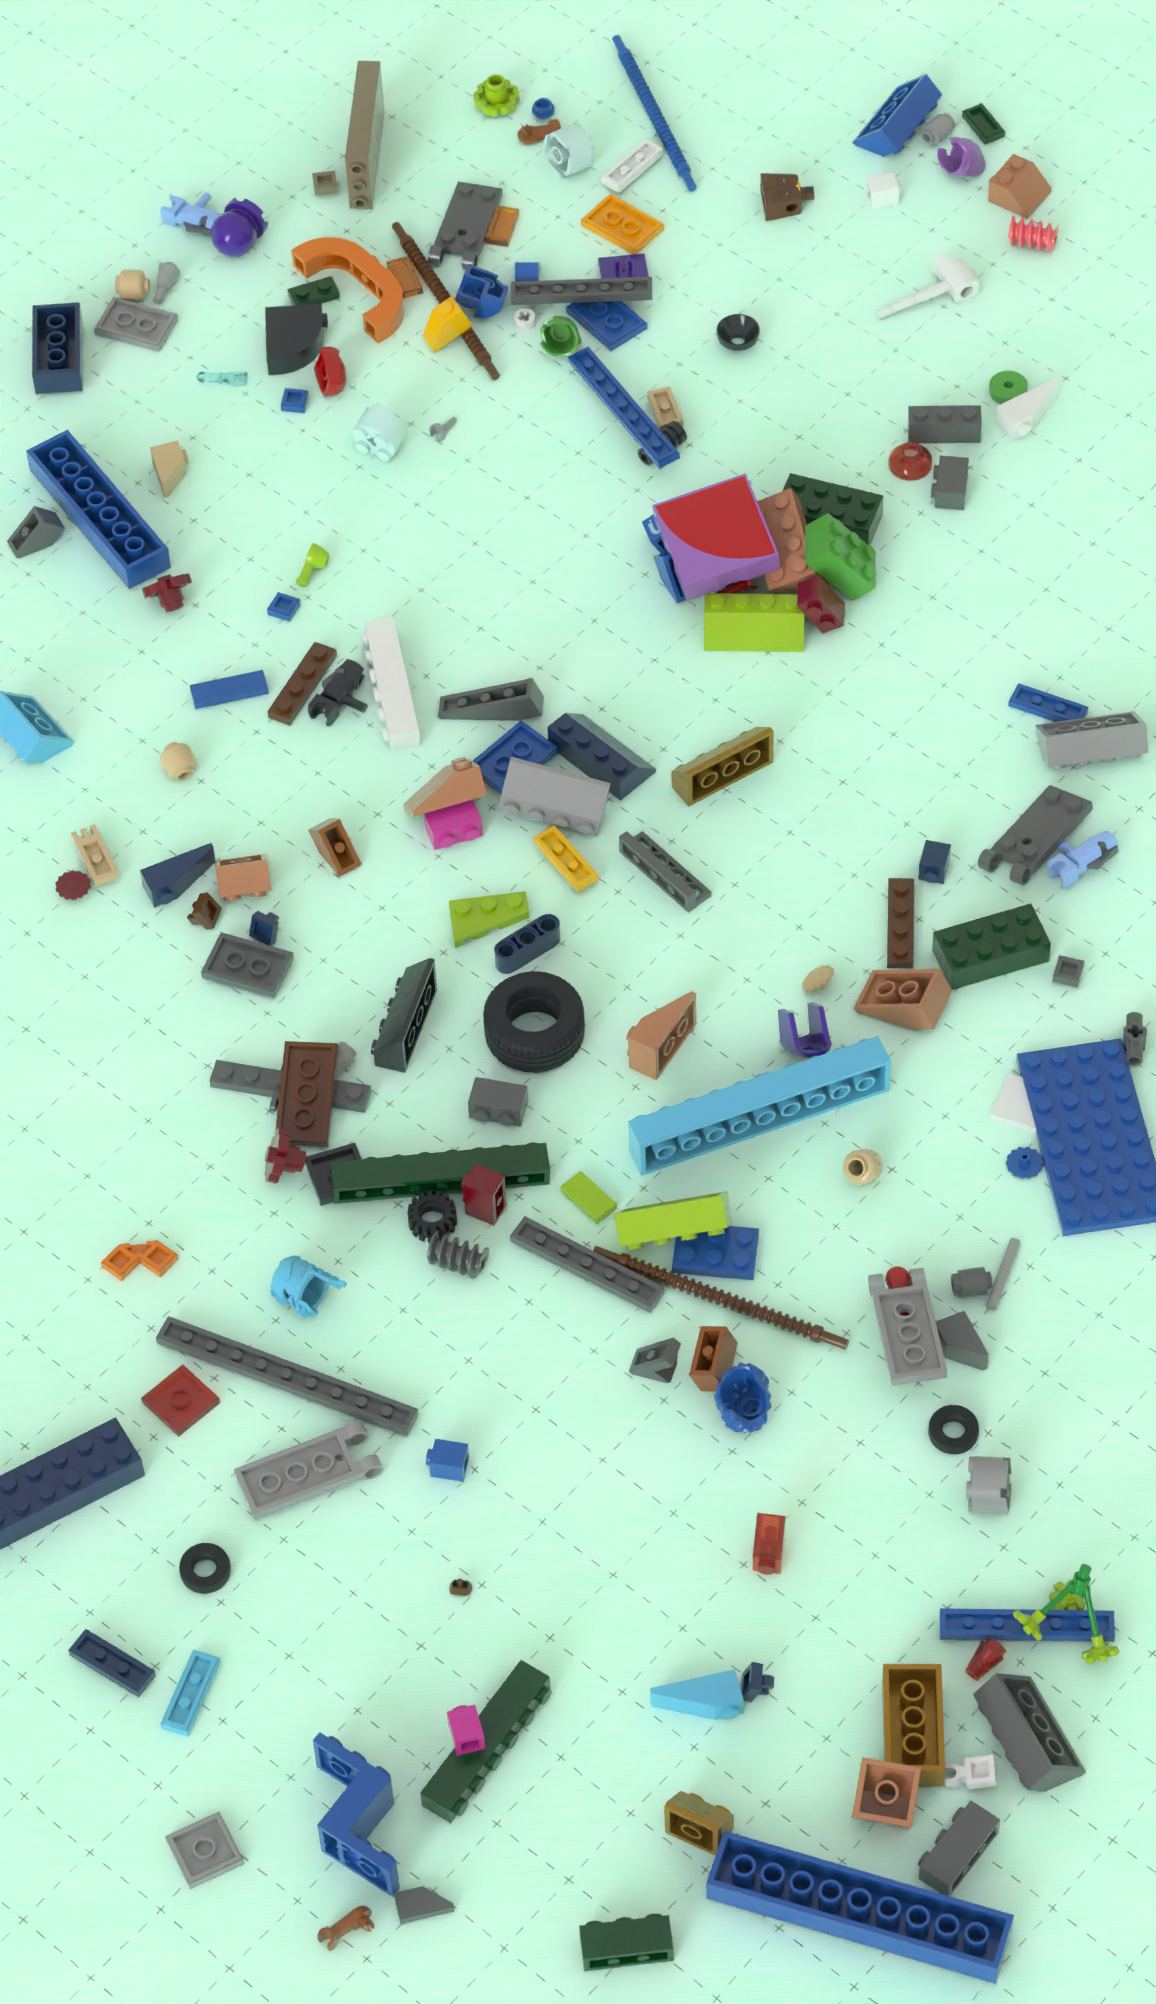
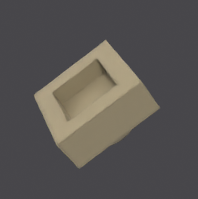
[312,170,338,196]

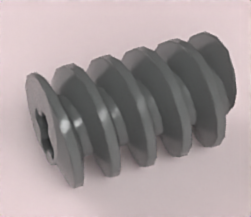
[427,1230,489,1279]

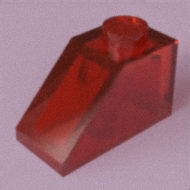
[752,1513,786,1575]

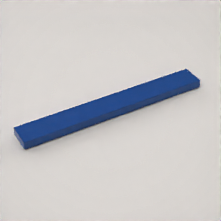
[568,346,680,469]

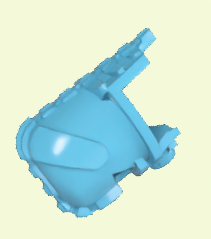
[270,1255,347,1318]

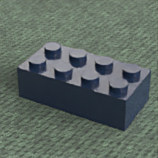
[32,302,83,394]

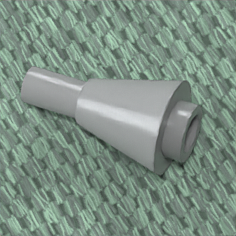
[153,262,181,304]

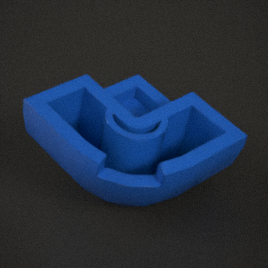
[455,264,508,319]

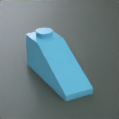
[650,1669,744,1720]

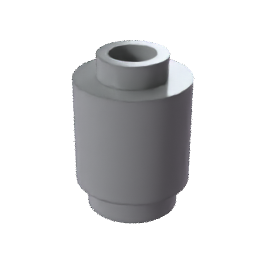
[922,113,955,145]

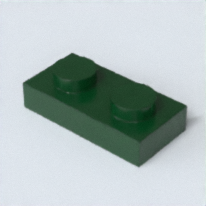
[287,276,340,305]

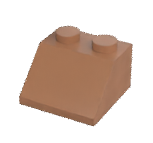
[988,154,1052,219]
[215,854,271,901]
[851,1757,921,1829]

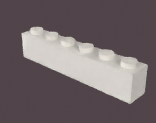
[361,616,420,751]

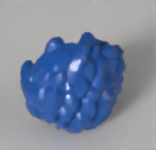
[713,1363,772,1433]

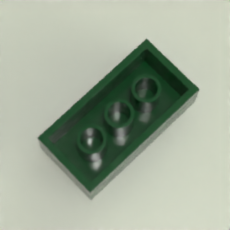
[782,473,884,545]
[932,903,1051,990]

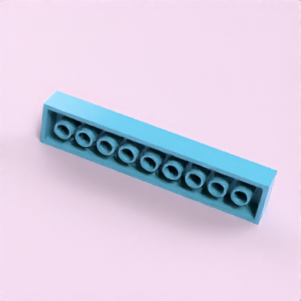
[628,1036,891,1176]

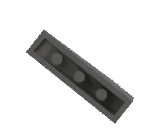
[438,678,544,721]

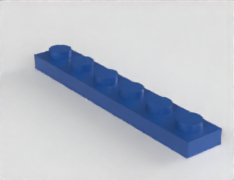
[939,1608,1115,1642]

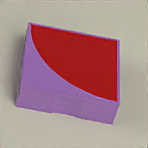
[652,473,780,601]

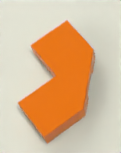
[101,1240,179,1281]

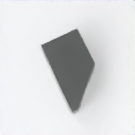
[393,1886,455,1924]

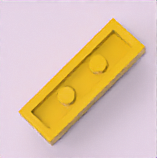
[533,825,599,893]

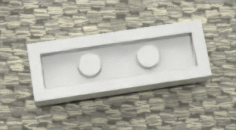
[601,138,663,193]

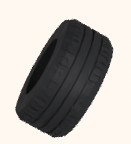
[483,971,585,1073]

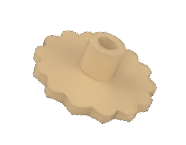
[802,965,834,992]

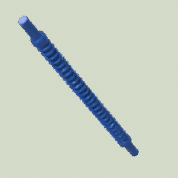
[612,35,697,192]

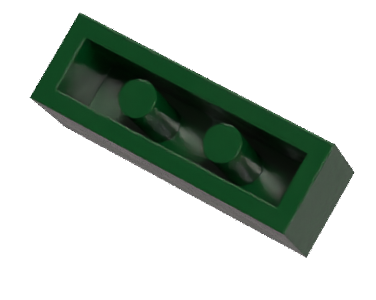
[579,1913,674,1972]

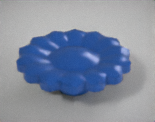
[1006,1147,1044,1179]

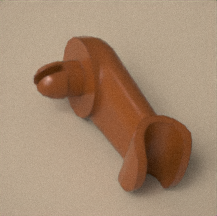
[517,119,561,145]
[317,1906,375,1951]

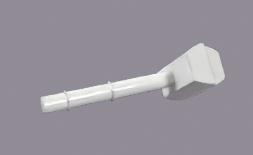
[876,254,979,319]

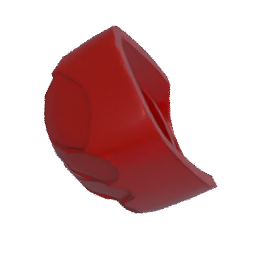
[313,346,347,396]

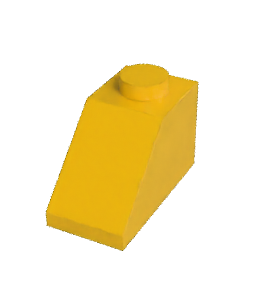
[422,296,473,353]

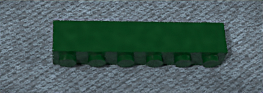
[420,1660,552,1824]

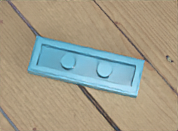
[160,1650,221,1737]

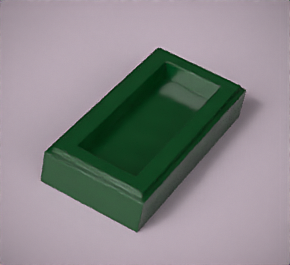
[962,103,1005,145]

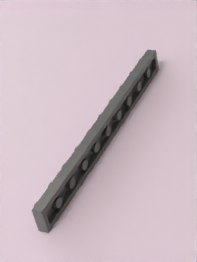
[156,1316,419,1437]

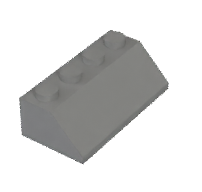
[1035,711,1148,769]
[499,757,611,836]

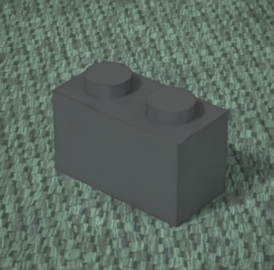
[931,455,969,510]
[468,1077,528,1127]

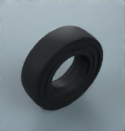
[928,1405,979,1455]
[179,1543,231,1594]

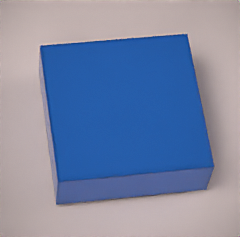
[280,388,309,413]
[267,592,301,622]

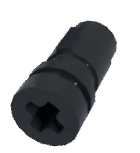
[637,421,687,466]

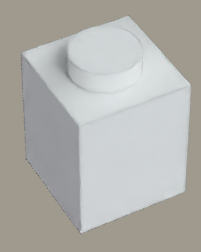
[866,172,902,209]

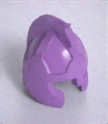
[937,137,986,176]

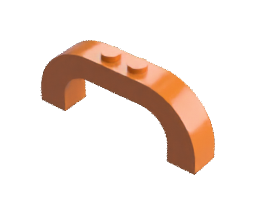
[291,237,404,344]

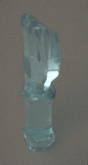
[196,371,248,386]

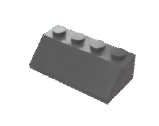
[973,1673,1086,1792]

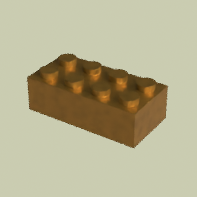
[882,1664,945,1786]

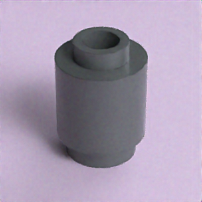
[951,1267,992,1297]

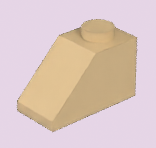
[150,440,189,498]

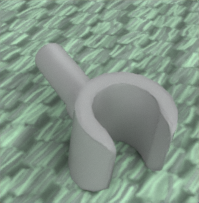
[429,417,457,441]

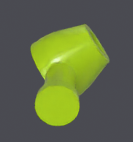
[296,543,330,587]

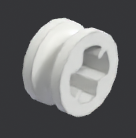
[514,308,536,332]

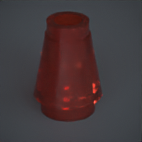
[965,1637,1006,1681]

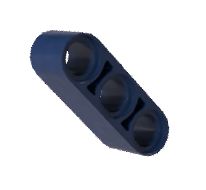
[494,914,561,974]

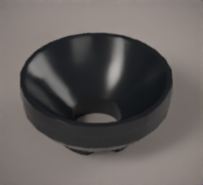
[717,314,760,351]

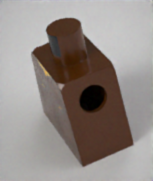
[760,173,814,221]

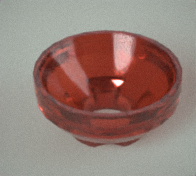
[888,442,932,481]

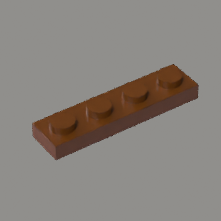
[267,641,337,726]
[887,878,914,969]

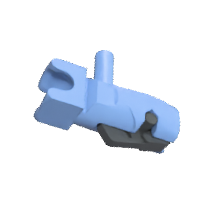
[160,192,221,236]
[1047,831,1119,888]

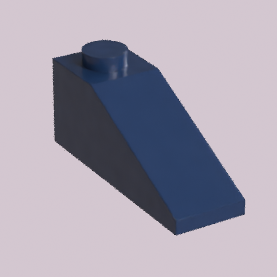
[140,843,215,908]

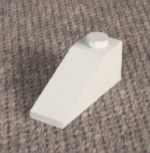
[996,377,1059,441]

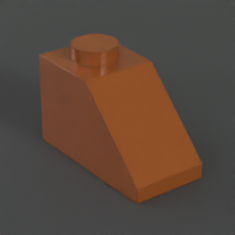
[308,818,362,876]

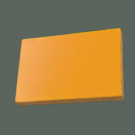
[581,194,664,254]

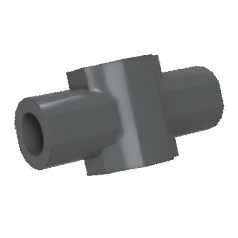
[1122,1012,1147,1066]

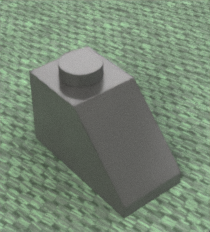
[7,506,65,558]
[936,1311,989,1370]

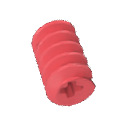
[1008,216,1059,253]

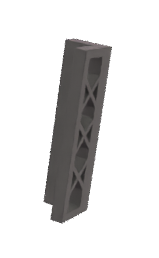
[619,831,712,913]

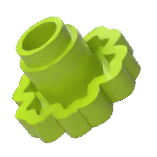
[473,74,520,117]

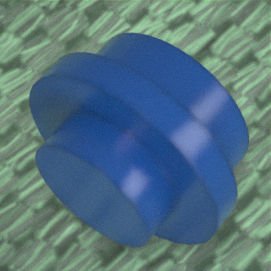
[532,98,555,119]

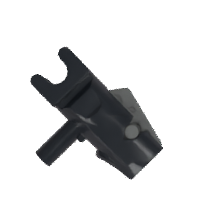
[308,659,368,727]

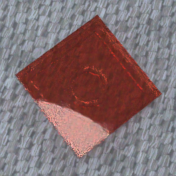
[141,1364,220,1437]

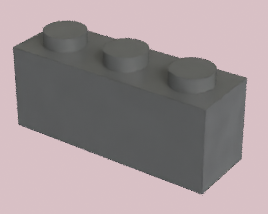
[907,405,982,444]
[918,1800,1000,1896]

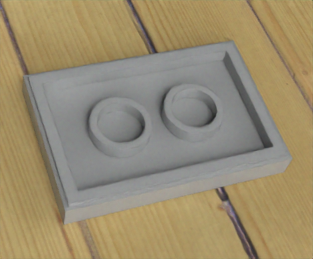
[94,297,178,352]

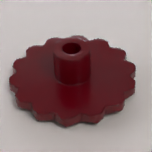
[55,870,91,900]

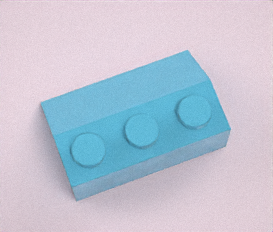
[0,691,74,763]

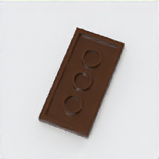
[275,1041,339,1147]

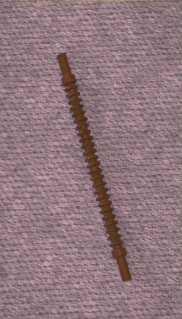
[392,222,500,380]
[593,1246,849,1350]

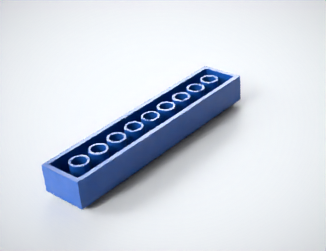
[706,1831,1014,1984]

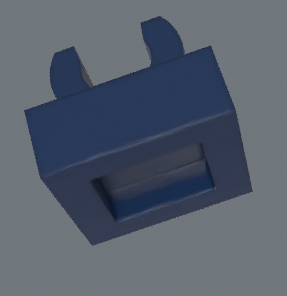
[249,911,280,946]
[741,1662,774,1702]

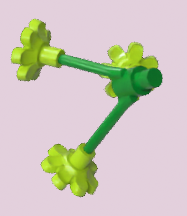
[1013,1564,1120,1664]

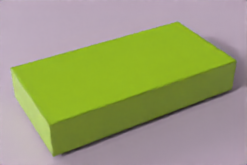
[560,1171,617,1224]

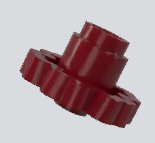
[142,573,192,613]
[264,1128,306,1184]

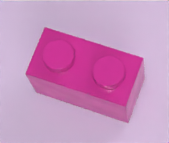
[424,800,483,850]

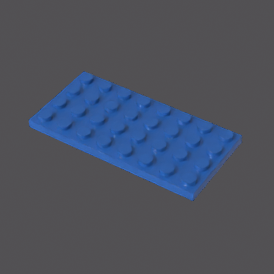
[1016,1038,1156,1236]

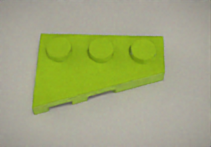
[449,891,529,948]

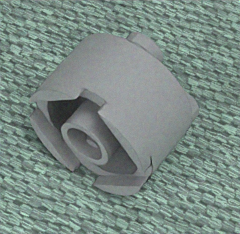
[966,1456,1012,1514]

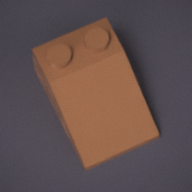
[403,757,487,816]
[854,969,952,1030]
[626,991,697,1081]

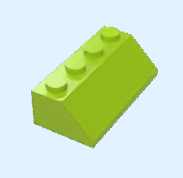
[704,593,804,652]
[614,1191,730,1250]

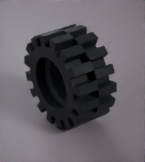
[407,1190,457,1243]

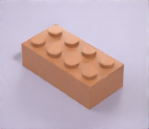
[757,488,822,594]

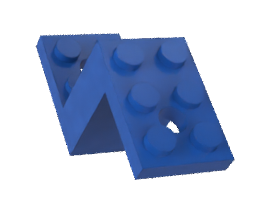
[312,1732,400,1897]

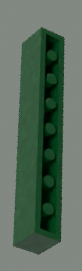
[330,1142,550,1204]

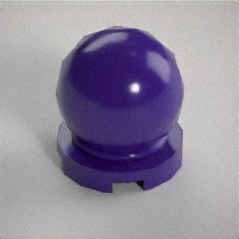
[211,198,269,257]

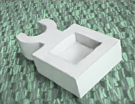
[945,1755,997,1790]

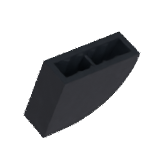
[265,304,328,375]

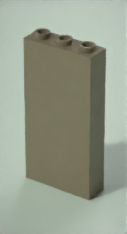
[345,60,385,209]

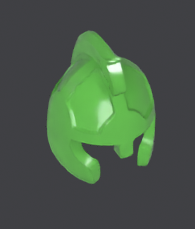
[540,316,582,357]

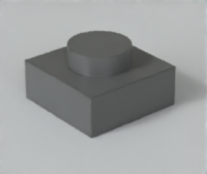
[1052,955,1085,987]

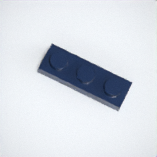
[68,1628,156,1698]

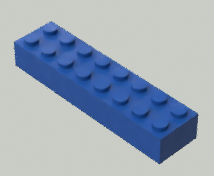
[26,429,171,589]

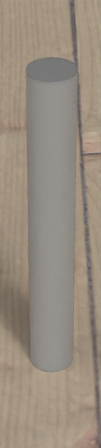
[986,1238,1020,1310]

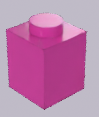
[447,1705,485,1756]

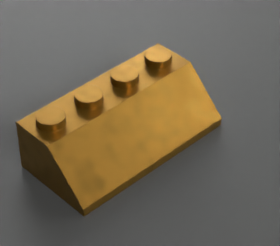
[671,727,774,807]

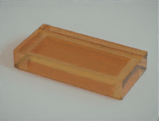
[485,205,520,247]
[386,256,423,298]

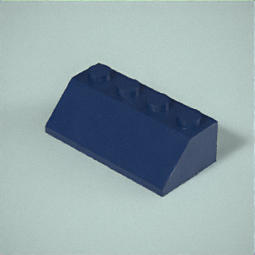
[547,713,656,801]

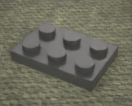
[201,932,294,999]

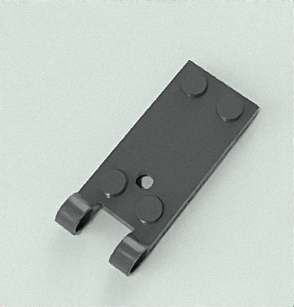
[428,181,503,270]
[978,785,1093,886]

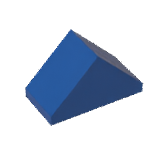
[515,262,540,281]

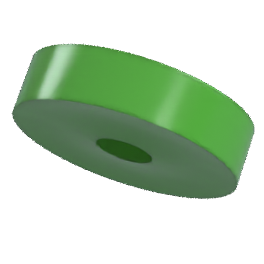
[989,371,1028,404]

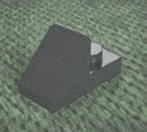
[629,1337,681,1383]

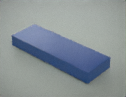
[190,670,269,709]
[1008,683,1089,722]

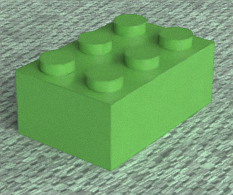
[805,513,877,600]

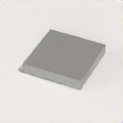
[165,1812,244,1889]

